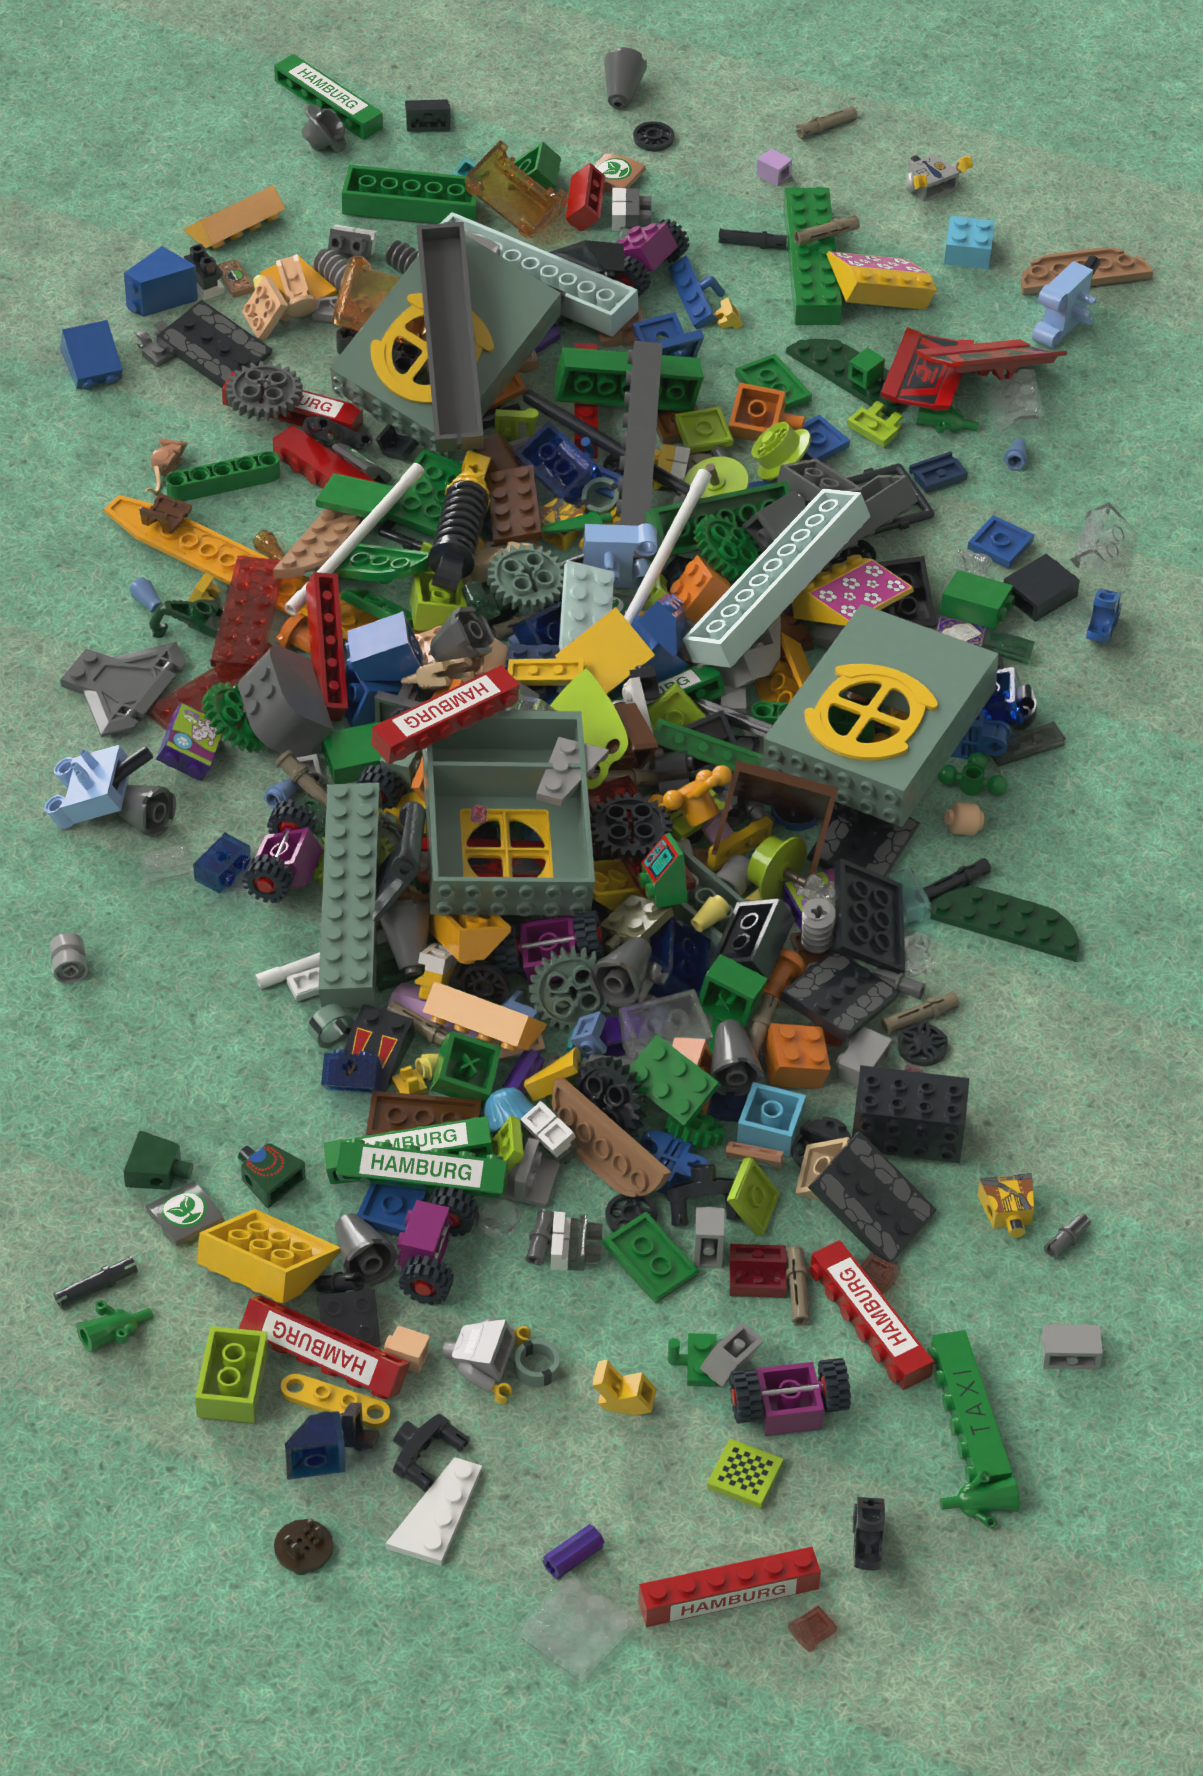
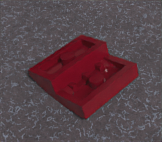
[729,1244,787,1298]

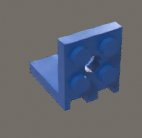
[632,312,704,358]

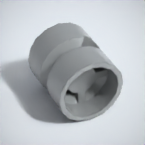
[716,855,752,897]
[50,933,88,983]

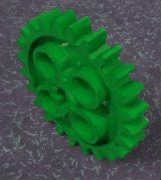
[693,514,761,582]
[201,682,267,753]

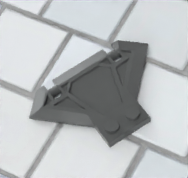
[60,641,186,737]

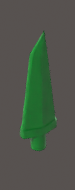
[541,511,612,534]

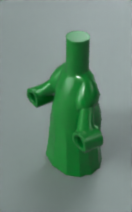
[916,402,979,433]
[76,1300,153,1352]
[939,1470,1020,1528]

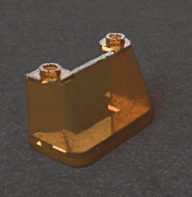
[465,140,569,238]
[332,256,426,345]

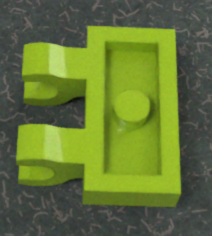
[847,401,903,448]

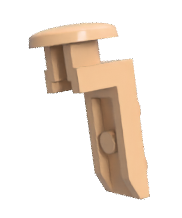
[276,255,318,318]

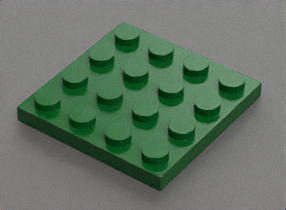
[386,449,490,537]

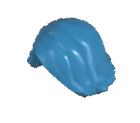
[484,1087,536,1137]

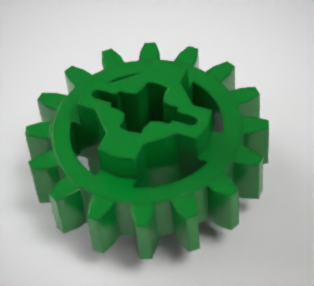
[665,1112,726,1148]

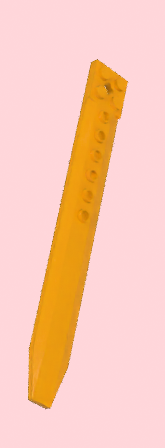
[104,495,421,643]

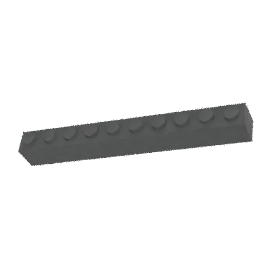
[615,341,662,562]

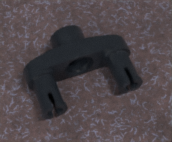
[303,416,373,451]
[666,1164,741,1226]
[393,1414,471,1492]

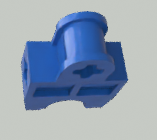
[1086,588,1122,644]
[950,710,1011,760]
[640,1130,709,1195]

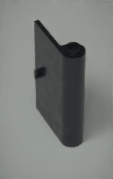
[373,801,426,923]

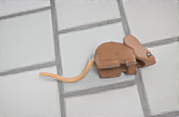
[145,439,188,495]

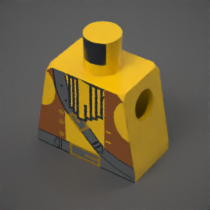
[539,498,586,552]
[977,1173,1034,1238]

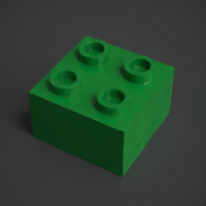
[696,954,767,1029]
[430,1031,502,1106]

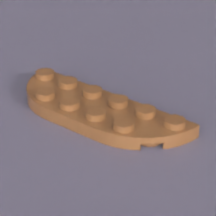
[1021,247,1153,295]
[273,509,362,578]
[552,1077,671,1197]

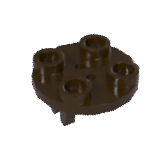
[274,1518,333,1575]

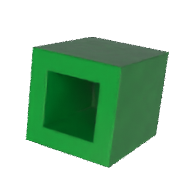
[848,348,885,389]

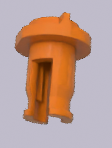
[275,613,311,654]
[761,948,807,1007]

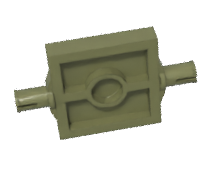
[601,894,674,953]

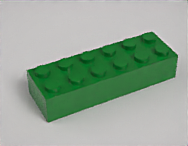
[342,165,481,224]
[553,347,704,412]
[644,480,790,558]

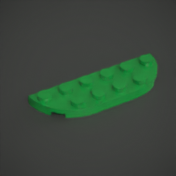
[314,543,429,584]

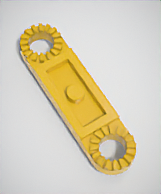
[281,1374,390,1429]

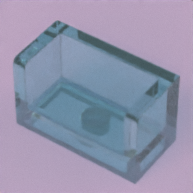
[887,868,931,930]

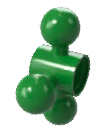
[937,752,1008,796]

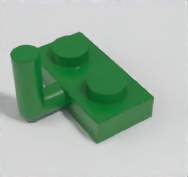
[667,1333,717,1387]

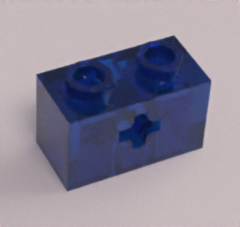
[193,832,251,894]
[321,1049,383,1093]

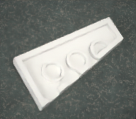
[385,1457,482,1566]

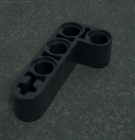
[336,327,422,382]

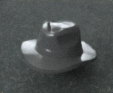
[302,104,346,153]

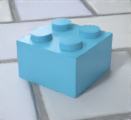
[944,216,995,269]
[737,1082,806,1157]

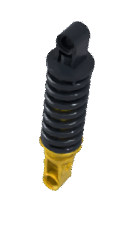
[428,450,491,593]

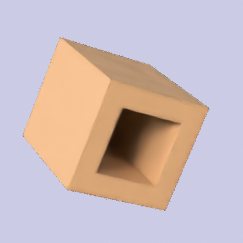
[384,1326,430,1373]

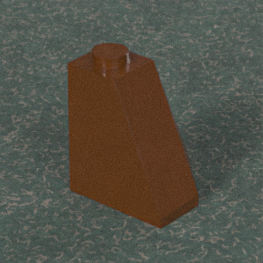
[595,702,658,770]

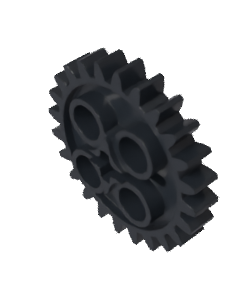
[590,792,673,864]
[573,1057,648,1137]

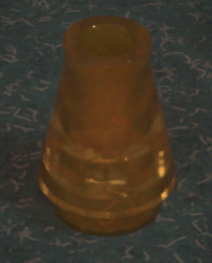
[253,530,286,563]

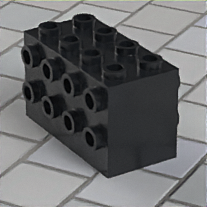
[852,1065,970,1163]

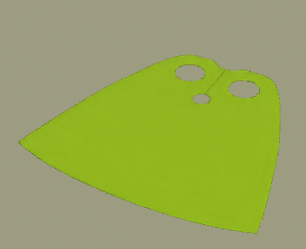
[546,668,628,789]

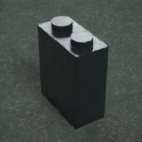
[1003,553,1080,622]

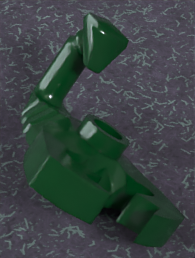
[149,599,229,640]

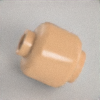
[944,802,984,836]

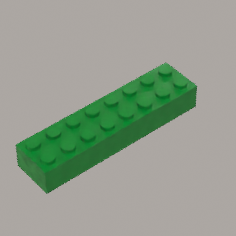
[783,187,842,325]

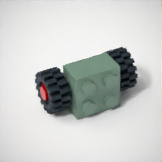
[356,708,423,811]

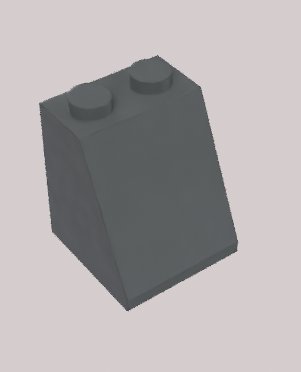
[742,490,806,554]

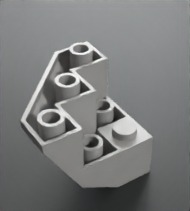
[681,616,781,688]

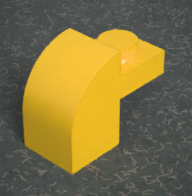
[592,1360,657,1416]

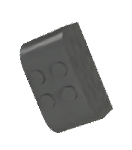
[238,646,334,758]

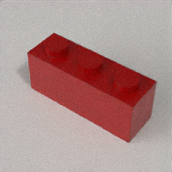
[566,163,605,231]

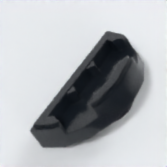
[799,1116,852,1142]

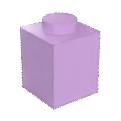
[756,149,792,186]

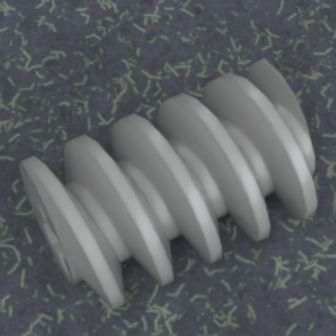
[313,249,361,293]
[801,898,835,954]

